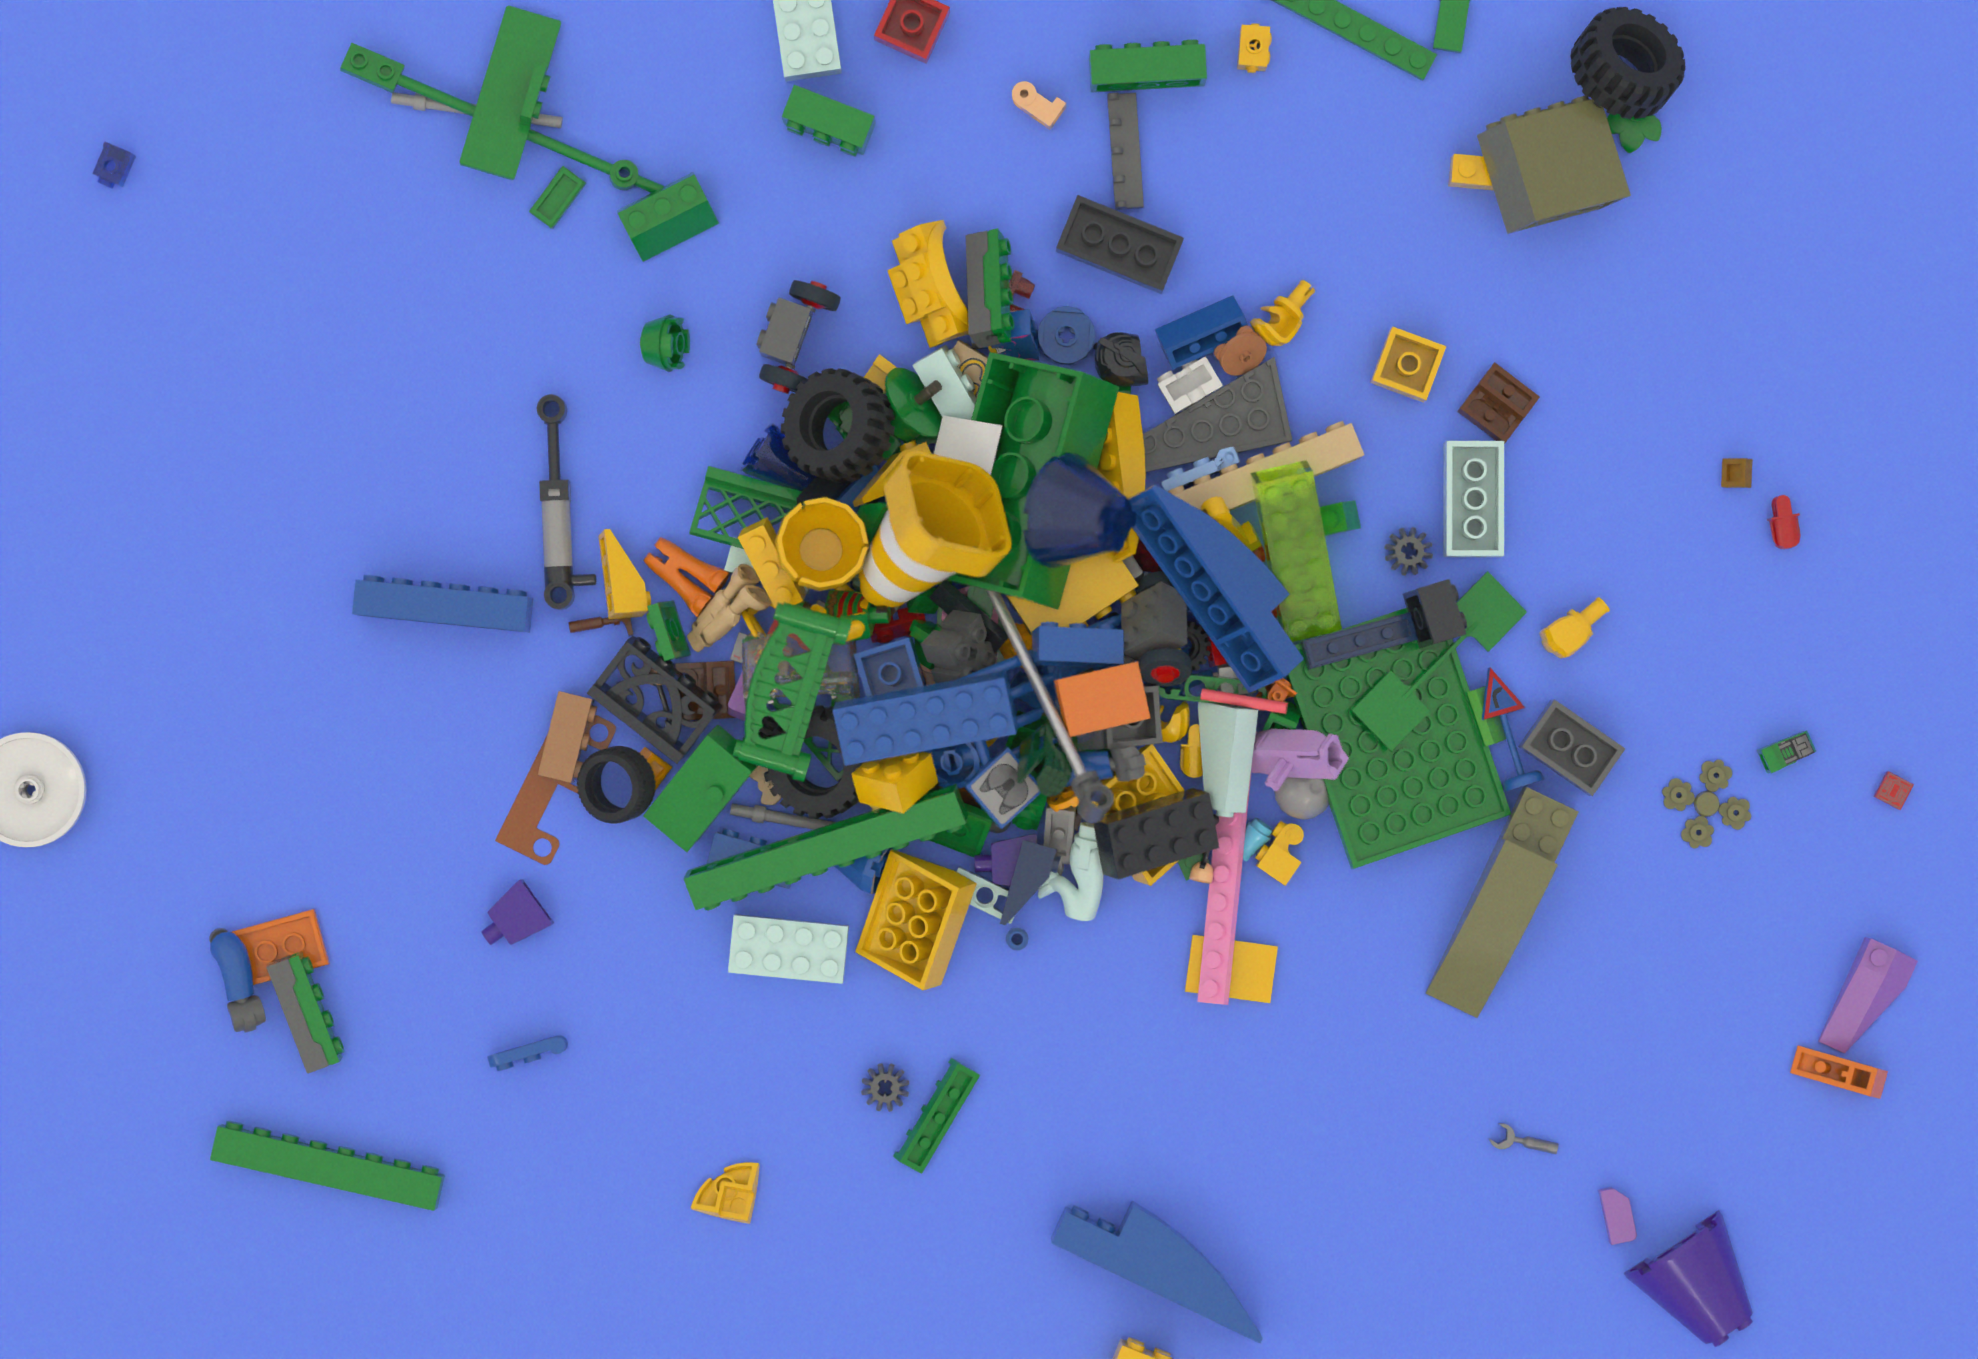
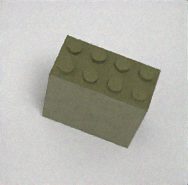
[1477,96,1631,234]

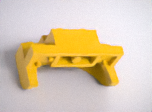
[887,220,969,348]

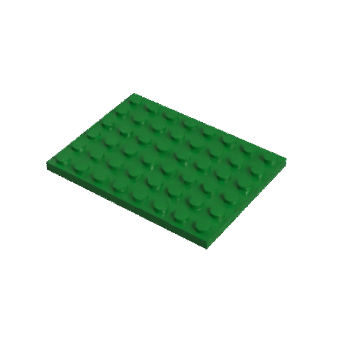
[1286,608,1511,869]

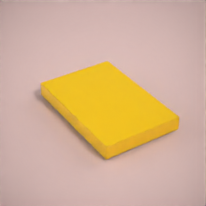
[1185,934,1278,1003]

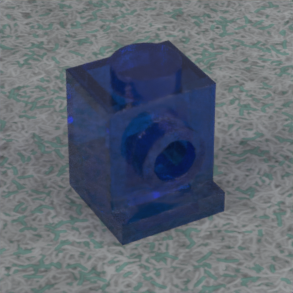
[92,142,136,189]

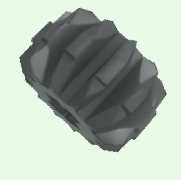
[1384,527,1433,576]
[861,1063,909,1112]

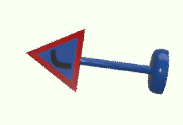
[1482,667,1544,792]

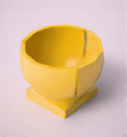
[775,497,870,591]

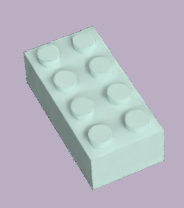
[773,0,842,82]
[1443,441,1504,557]
[728,914,849,984]

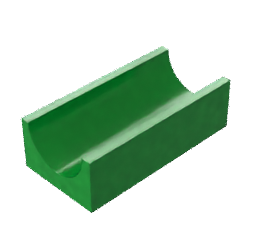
[946,352,1119,610]

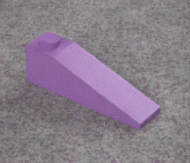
[1818,937,1918,1053]

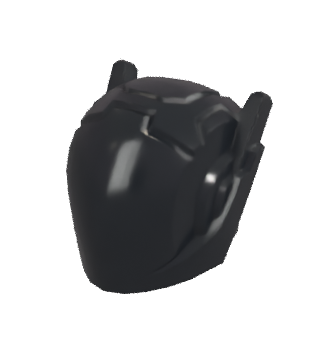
[1093,332,1148,387]

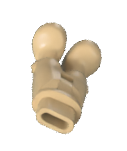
[687,564,772,652]

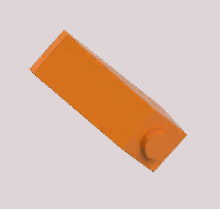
[1790,1046,1888,1099]

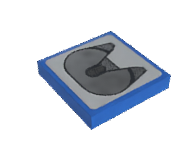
[963,747,1041,829]

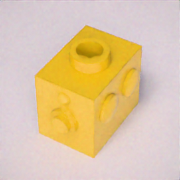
[1237,23,1272,73]

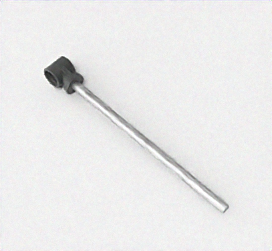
[986,590,1114,823]

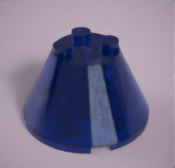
[1023,452,1137,568]

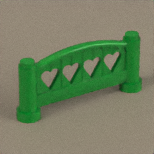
[732,602,852,782]

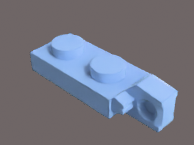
[1161,447,1240,491]

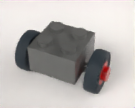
[756,280,841,394]
[1121,571,1191,686]

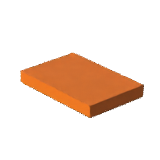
[1054,662,1150,737]
[232,909,330,985]

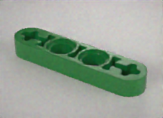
[1158,674,1267,705]

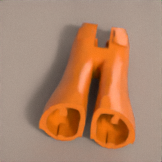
[643,537,730,618]

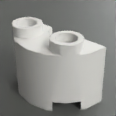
[1157,356,1223,414]

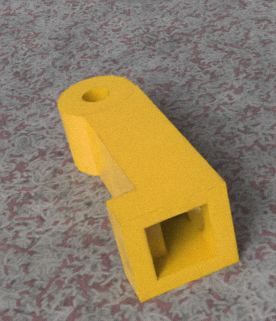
[1201,496,1262,551]

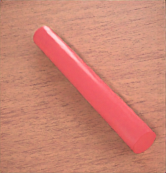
[1201,688,1288,714]

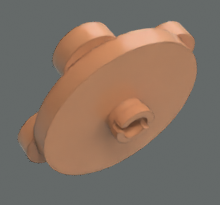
[1214,326,1267,376]

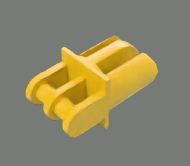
[1180,724,1203,778]

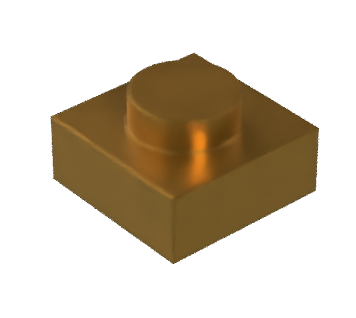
[1721,458,1753,488]

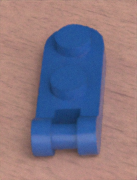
[487,1035,568,1071]

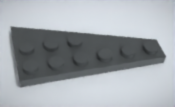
[1143,357,1293,473]

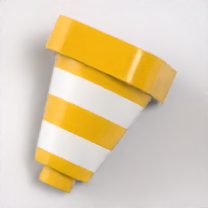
[858,451,1011,607]

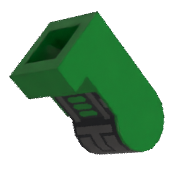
[1757,730,1816,773]

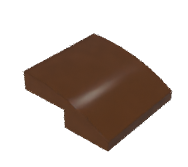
[1457,362,1540,444]
[673,661,735,720]

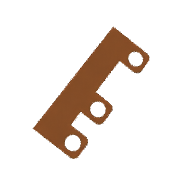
[495,715,616,865]

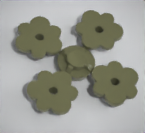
[1662,759,1751,848]

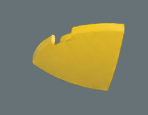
[691,1162,760,1224]

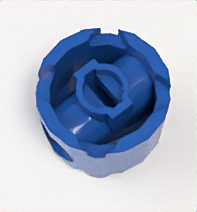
[925,742,981,789]

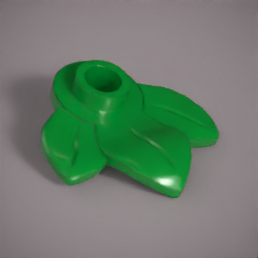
[1607,114,1662,153]

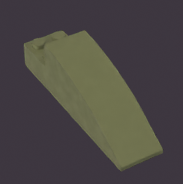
[1425,787,1578,1018]

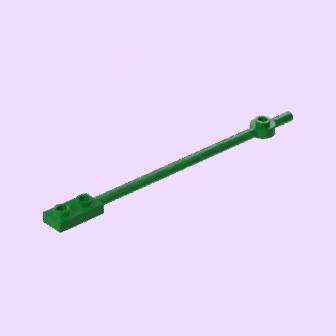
[340,43,664,193]

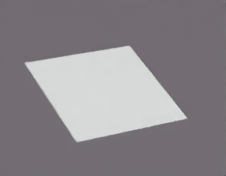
[934,415,1002,475]

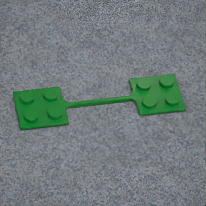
[1351,571,1527,751]

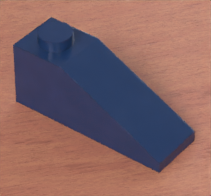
[1000,840,1061,925]

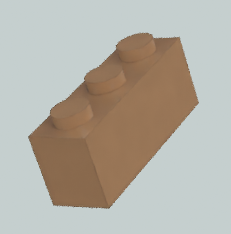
[538,691,597,783]

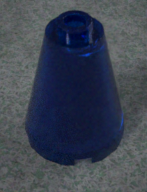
[740,423,816,491]

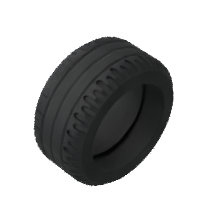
[577,746,656,824]

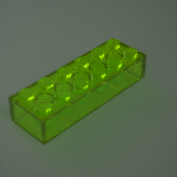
[1250,460,1342,642]

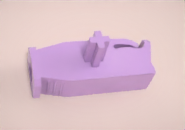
[1251,729,1349,791]

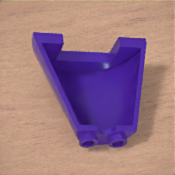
[1624,1210,1753,1347]

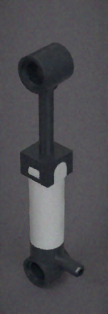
[537,394,596,610]

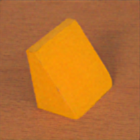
[640,747,672,790]

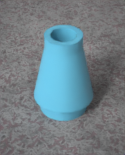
[1243,817,1273,861]

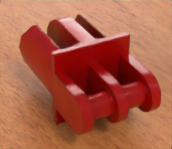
[1767,495,1801,549]

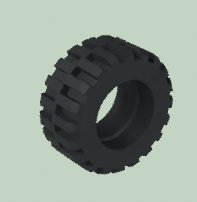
[1570,7,1686,119]
[781,368,895,483]
[764,705,863,819]

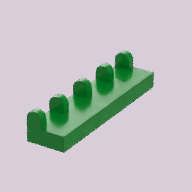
[893,1058,980,1174]

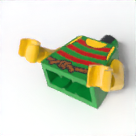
[810,584,891,644]

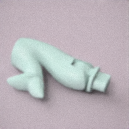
[1038,822,1104,921]

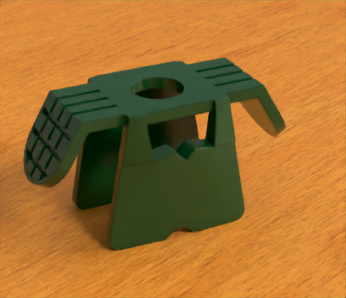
[1017,712,1078,796]

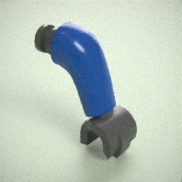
[1065,745,1146,787]
[209,928,266,1033]

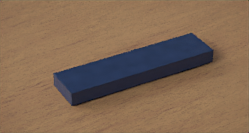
[1301,612,1418,670]

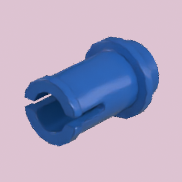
[1006,928,1029,951]

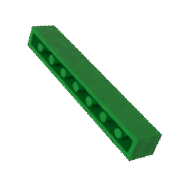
[210,1121,445,1211]

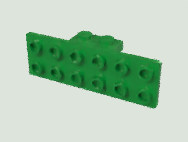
[459,6,561,180]

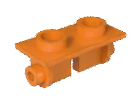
[1256,678,1297,711]

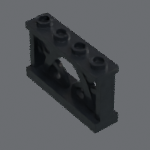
[587,636,723,764]

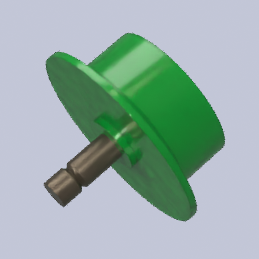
[883,368,942,441]

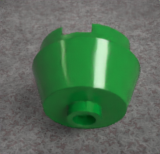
[640,314,690,372]

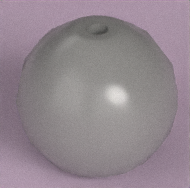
[1274,777,1329,820]

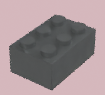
[1518,699,1625,796]

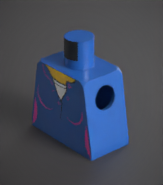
[971,309,1039,361]

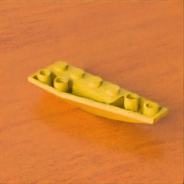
[1091,392,1146,563]

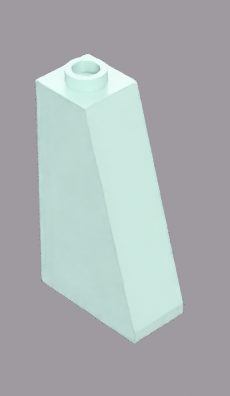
[1198,702,1258,817]

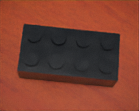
[1056,195,1184,294]
[1093,788,1219,880]

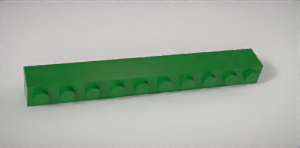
[684,784,968,910]

